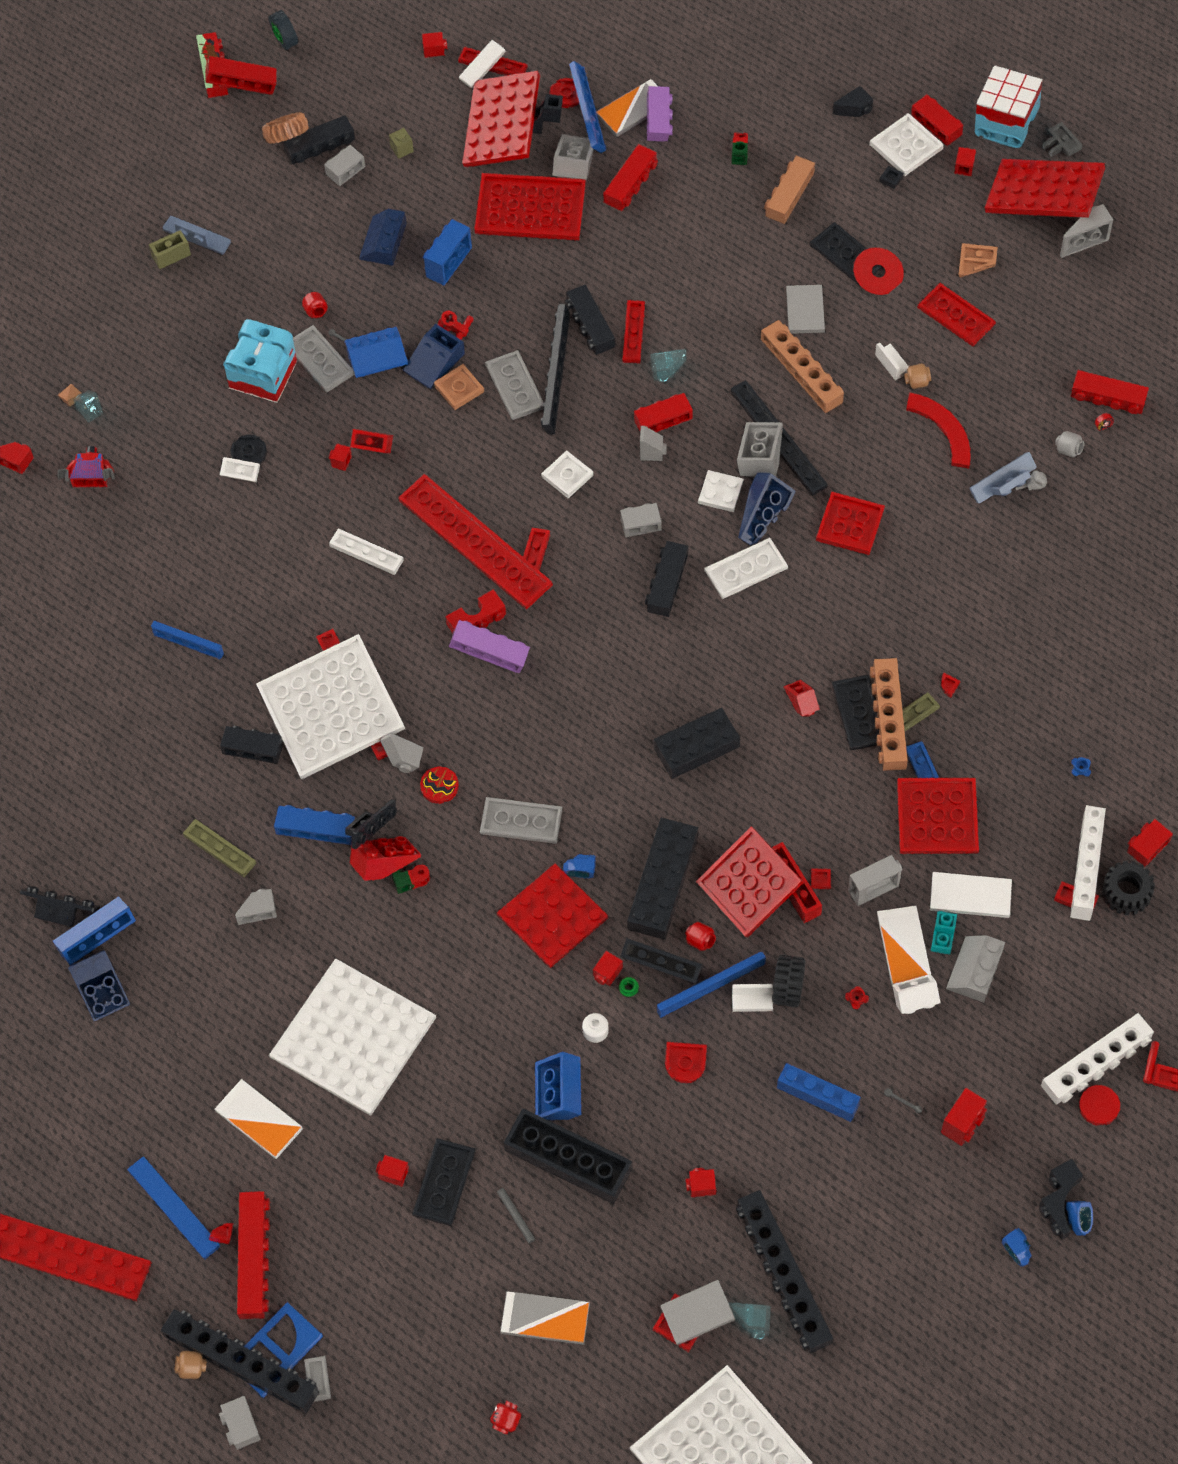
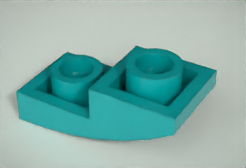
[931,911,957,955]

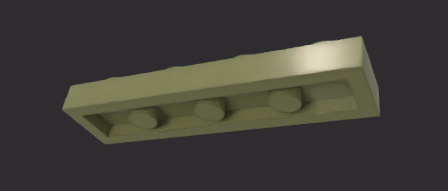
[183,819,256,878]

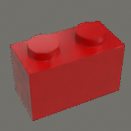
[350,429,393,453]
[1127,819,1173,867]

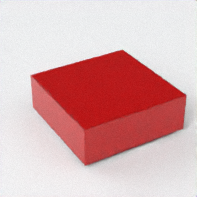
[811,868,831,889]

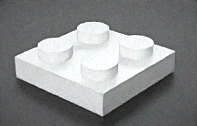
[541,451,593,498]
[698,470,744,512]

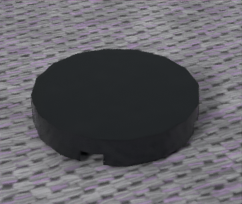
[230,434,267,464]

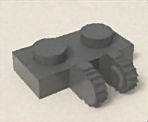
[1042,122,1083,157]

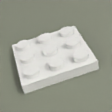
[870,113,944,176]

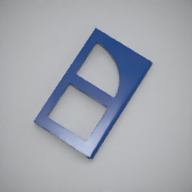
[236,1302,323,1398]

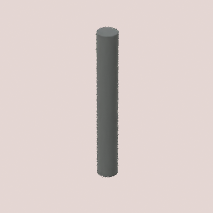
[497,1188,536,1244]

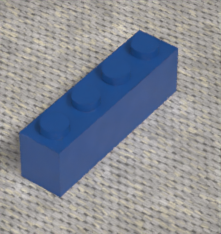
[274,805,355,845]
[53,897,136,965]
[777,1063,861,1122]

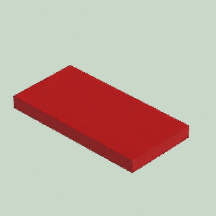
[917,283,996,346]

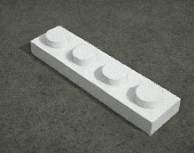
[329,529,404,575]

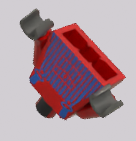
[57,446,115,487]

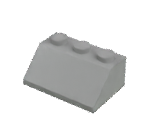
[946,935,1005,1003]

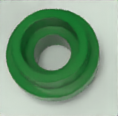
[619,977,639,997]

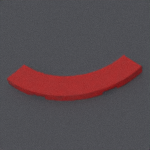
[906,393,971,469]

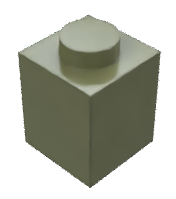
[389,128,414,159]

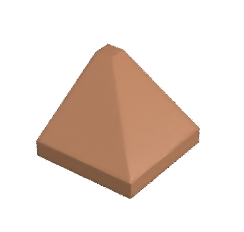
[58,384,83,407]

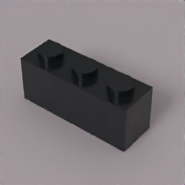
[220,726,283,764]

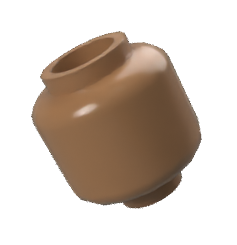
[904,364,931,389]
[175,1351,206,1379]

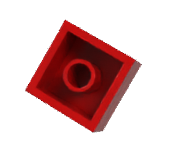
[941,1088,987,1146]

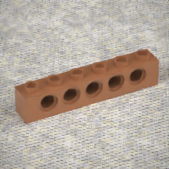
[761,320,844,413]
[870,658,908,771]

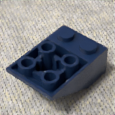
[403,324,465,390]
[68,950,130,1022]

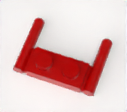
[1143,1041,1178,1092]

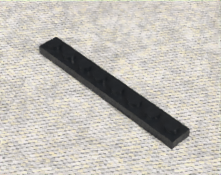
[541,304,570,435]
[731,380,827,496]

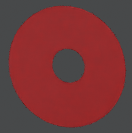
[853,248,904,295]

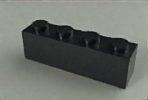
[283,115,355,165]
[565,284,615,355]
[645,541,689,617]
[620,938,704,984]

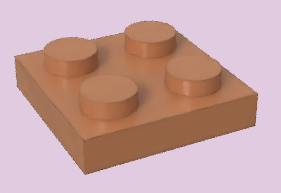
[434,364,484,410]

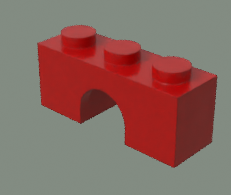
[445,589,506,633]

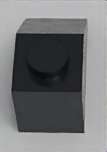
[833,86,873,117]

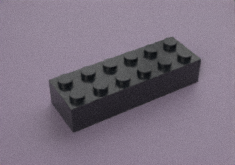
[627,817,698,940]
[503,1108,633,1204]

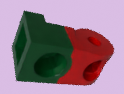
[731,132,748,165]
[392,864,430,894]

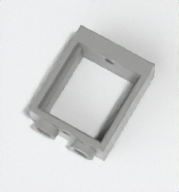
[848,855,902,906]

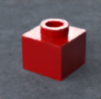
[329,444,352,471]

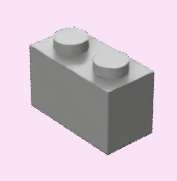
[324,145,365,186]
[620,503,662,538]
[219,1396,261,1449]

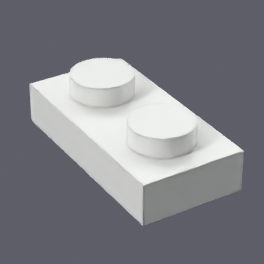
[220,457,260,482]

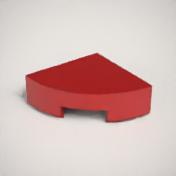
[941,673,960,698]
[209,1223,234,1245]

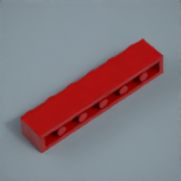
[237,1191,270,1319]

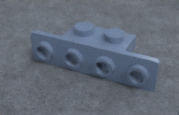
[163,216,231,254]
[970,452,1037,503]

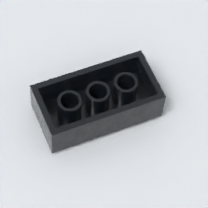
[654,707,740,779]

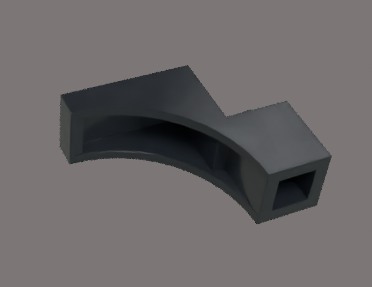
[532,94,563,134]
[1039,1159,1083,1240]

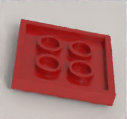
[816,492,885,555]

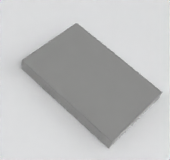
[786,285,825,333]
[660,1280,735,1345]

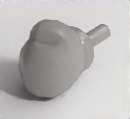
[1015,471,1047,491]

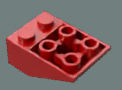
[350,836,421,881]

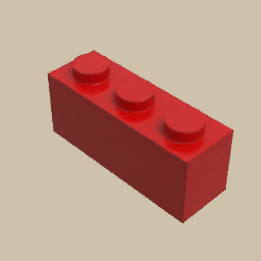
[911,94,963,146]
[634,393,693,433]

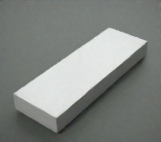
[459,40,506,89]

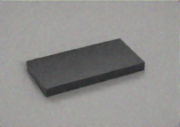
[810,222,883,286]
[832,674,879,751]
[412,1138,476,1226]

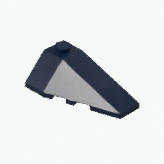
[738,473,796,546]

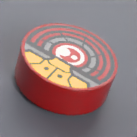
[1095,413,1114,431]

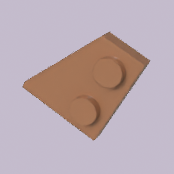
[958,244,997,277]

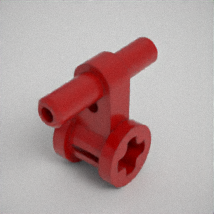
[438,311,474,340]

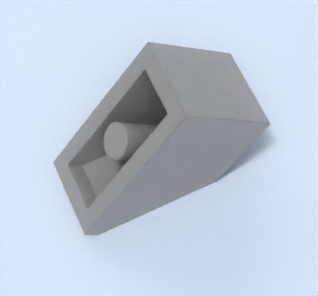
[640,426,667,461]
[381,733,423,773]
[235,889,277,925]

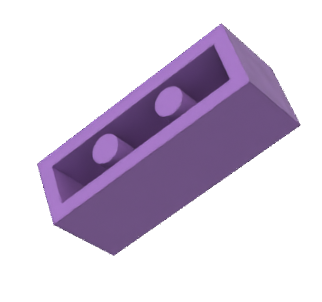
[647,86,673,141]

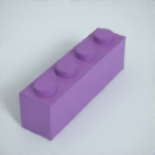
[449,620,530,673]

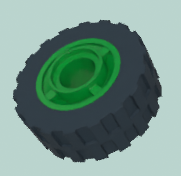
[268,10,298,50]

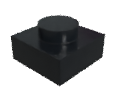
[879,166,904,189]

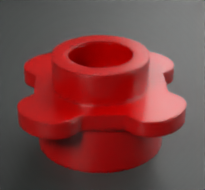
[845,986,869,1009]

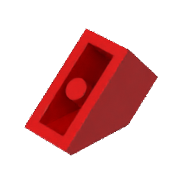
[0,442,34,474]
[784,680,820,717]

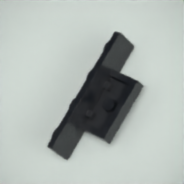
[345,799,397,849]
[20,886,100,927]

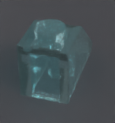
[650,349,686,382]
[73,390,103,423]
[729,1302,771,1339]

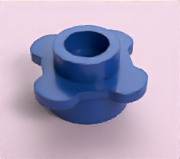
[1071,757,1091,777]

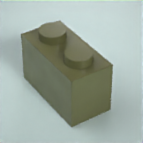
[149,230,191,269]

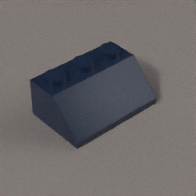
[359,209,407,266]

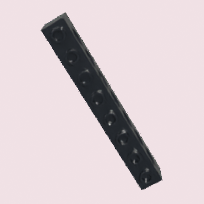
[735,1190,833,1354]
[160,1309,319,1414]

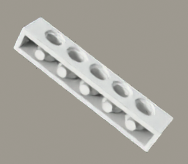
[1070,805,1106,921]
[1041,1013,1154,1105]

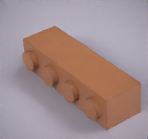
[764,156,815,224]

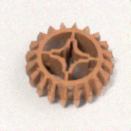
[262,112,309,144]

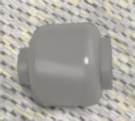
[1055,431,1084,457]

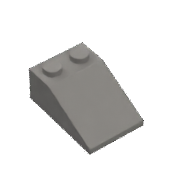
[552,134,594,181]
[1060,204,1113,258]
[737,422,783,476]

